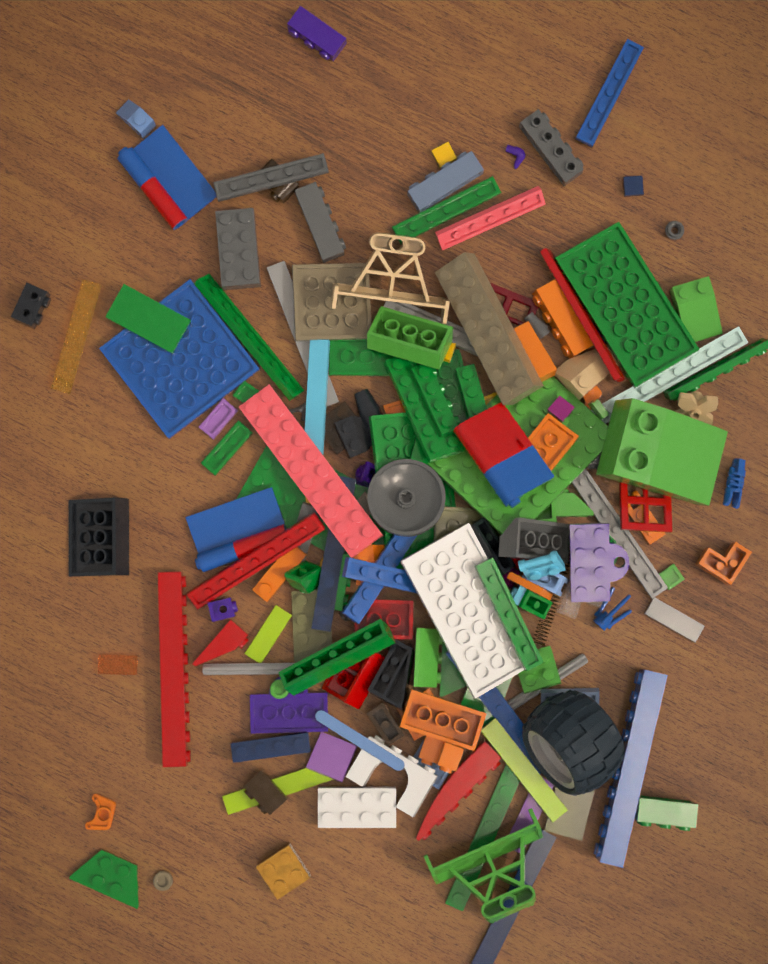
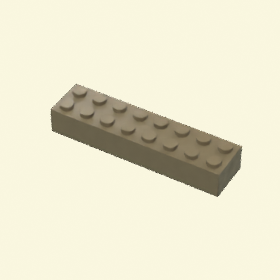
[435,252,544,405]

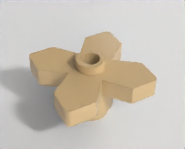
[675,391,718,425]

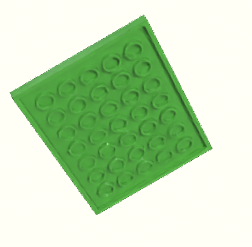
[428,377,608,535]

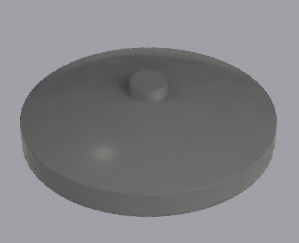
[367,459,446,537]

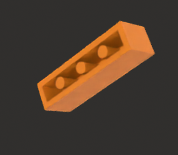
[532,279,593,359]

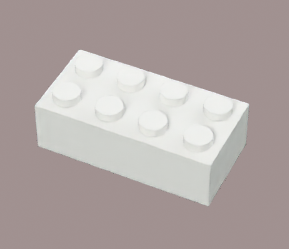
[318,787,396,828]

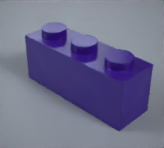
[287,6,347,62]

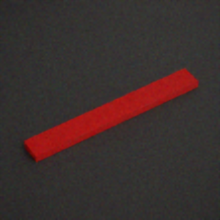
[540,248,625,382]
[186,512,325,610]

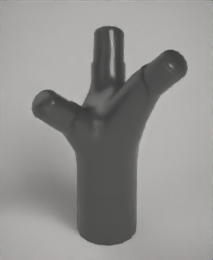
[289,402,306,421]

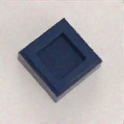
[623,176,644,197]

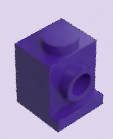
[355,461,376,488]
[208,598,238,622]

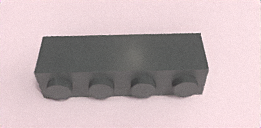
[295,182,346,263]

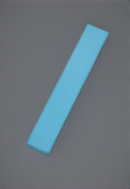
[305,340,330,455]

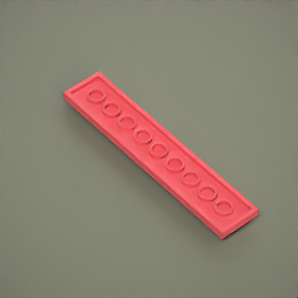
[239,384,383,558]

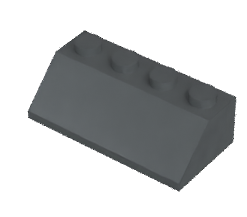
[499,518,570,563]

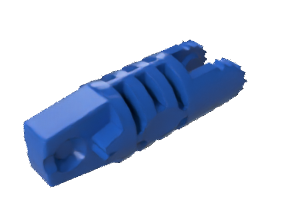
[723,458,746,509]

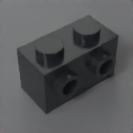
[11,282,51,329]

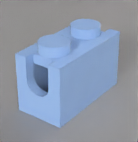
[522,574,569,597]

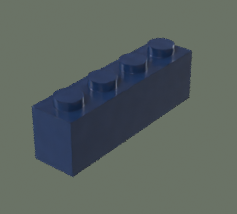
[231,732,311,763]

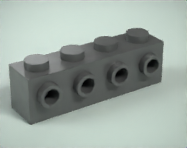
[519,109,584,186]

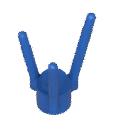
[593,587,632,631]

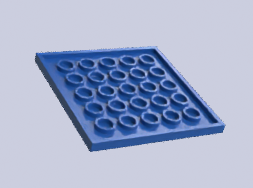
[99,279,260,439]

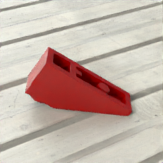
[192,620,249,666]

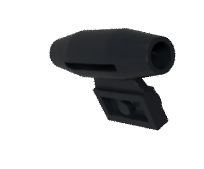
[334,389,383,459]

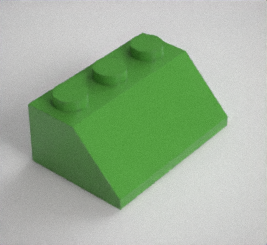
[413,628,443,688]

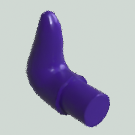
[506,145,526,169]

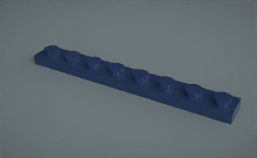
[311,476,356,632]

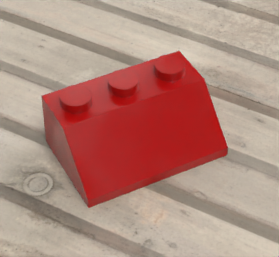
[322,653,385,709]

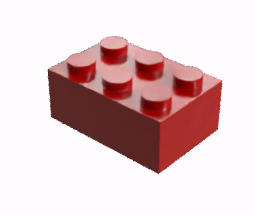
[355,600,414,640]

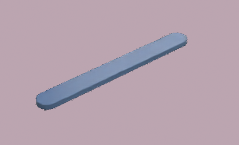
[315,710,405,771]

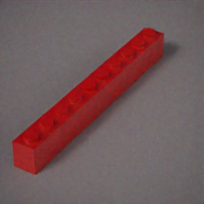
[158,572,191,767]

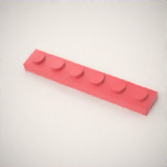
[435,186,546,251]

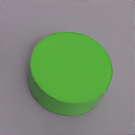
[270,679,289,699]

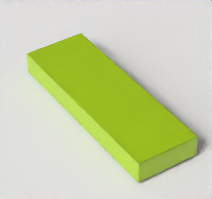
[245,605,292,663]

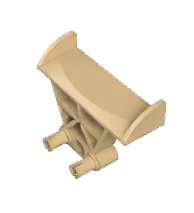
[331,232,450,324]

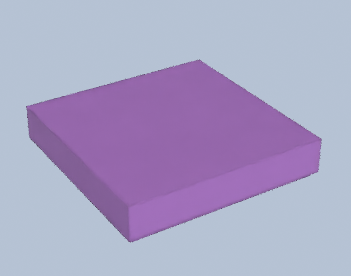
[306,732,357,782]

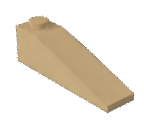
[555,344,619,400]

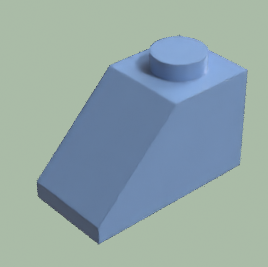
[116,100,156,139]

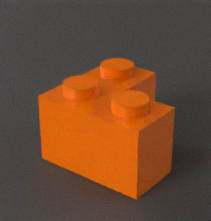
[695,542,752,585]
[418,735,464,774]

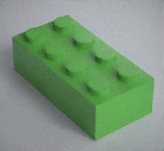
[367,306,453,369]

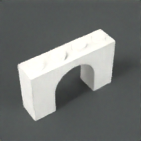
[346,735,438,817]

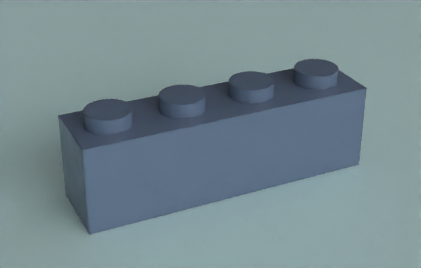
[407,151,484,213]

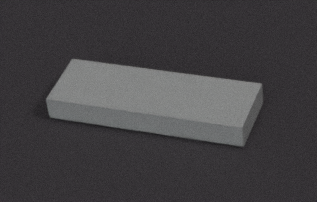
[644,597,705,643]

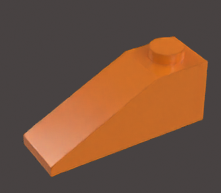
[252,547,307,602]

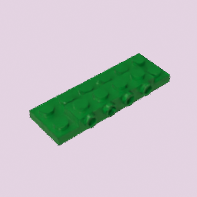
[384,357,465,463]

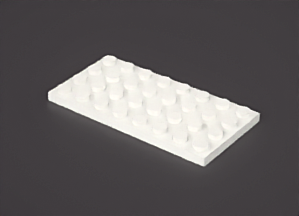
[401,523,524,699]

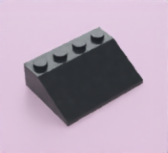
[69,497,129,577]

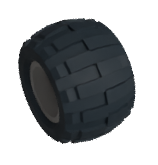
[522,690,625,796]

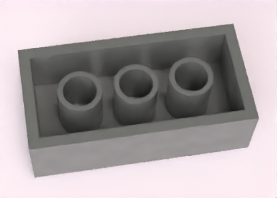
[215,208,261,291]

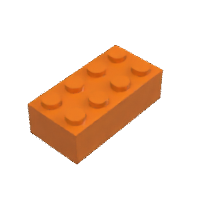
[400,689,486,751]

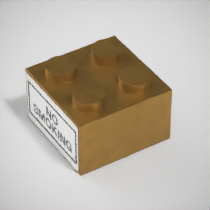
[256,843,311,900]

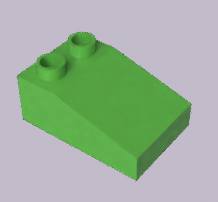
[596,398,728,506]

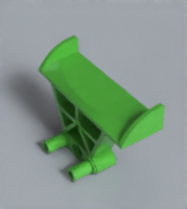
[424,808,543,923]

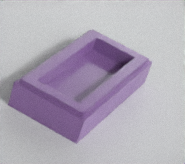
[199,398,238,440]

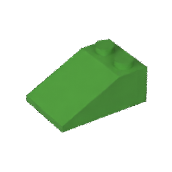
[669,276,723,342]

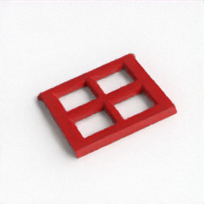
[619,482,672,533]

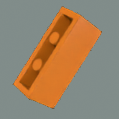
[514,321,557,382]

